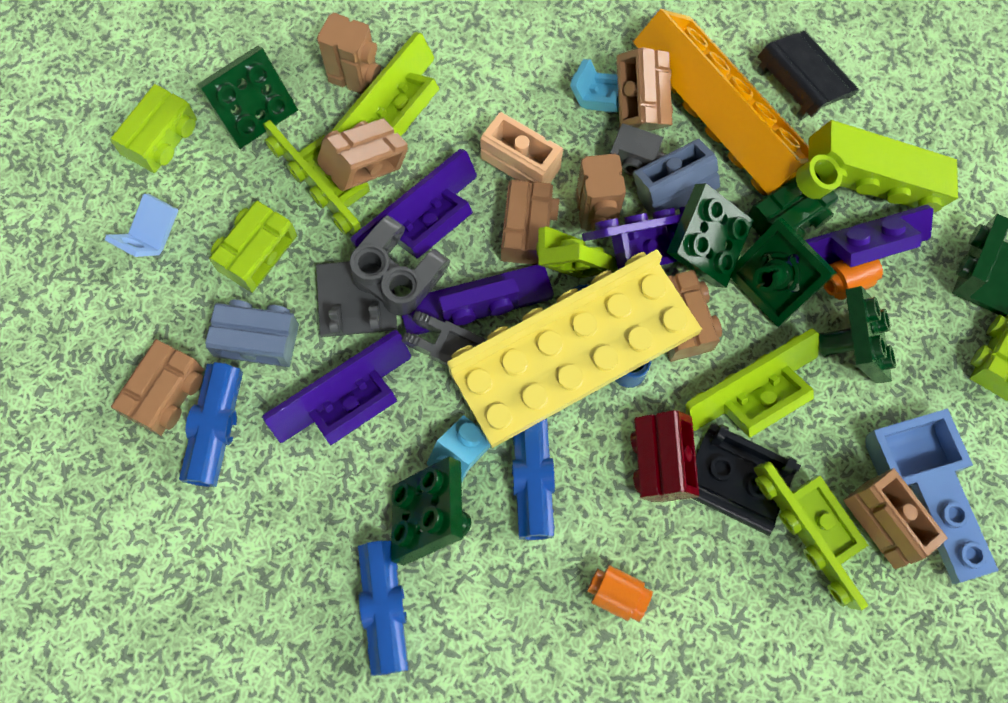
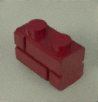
[630,410,699,502]

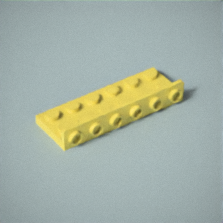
[447,249,702,448]

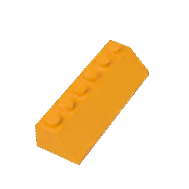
[633,9,809,195]

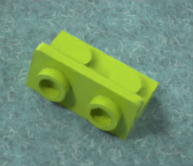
[536,226,618,278]

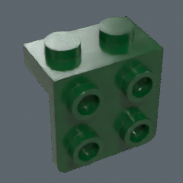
[952,214,1008,317]

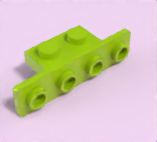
[331,32,440,136]
[263,120,370,236]
[685,328,819,438]
[753,462,869,611]

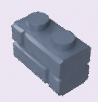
[633,139,721,217]
[205,300,299,367]

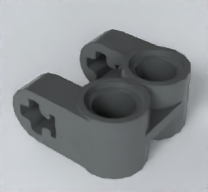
[350,215,451,316]

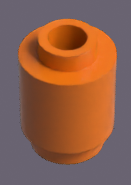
[823,259,883,300]
[587,565,653,622]

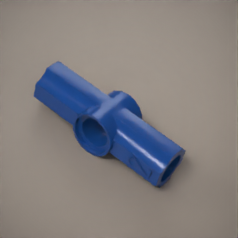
[179,362,243,487]
[512,418,555,540]
[358,540,409,676]

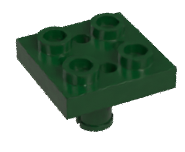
[197,45,298,149]
[667,183,754,288]
[731,218,837,327]
[819,286,896,383]
[391,456,471,566]

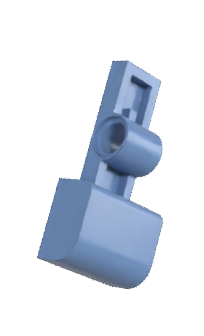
[865,409,999,584]

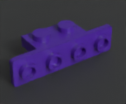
[351,149,477,259]
[792,205,934,267]
[582,206,686,270]
[402,264,554,335]
[262,330,411,446]

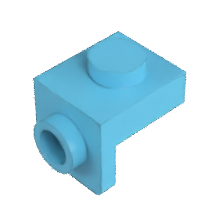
[570,59,619,113]
[427,415,490,482]

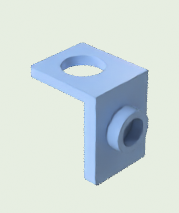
[104,194,178,257]

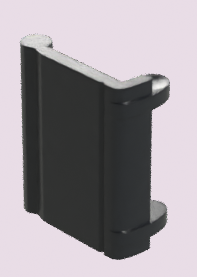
[757,30,860,121]
[692,423,801,536]

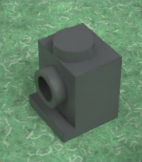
[610,123,666,177]

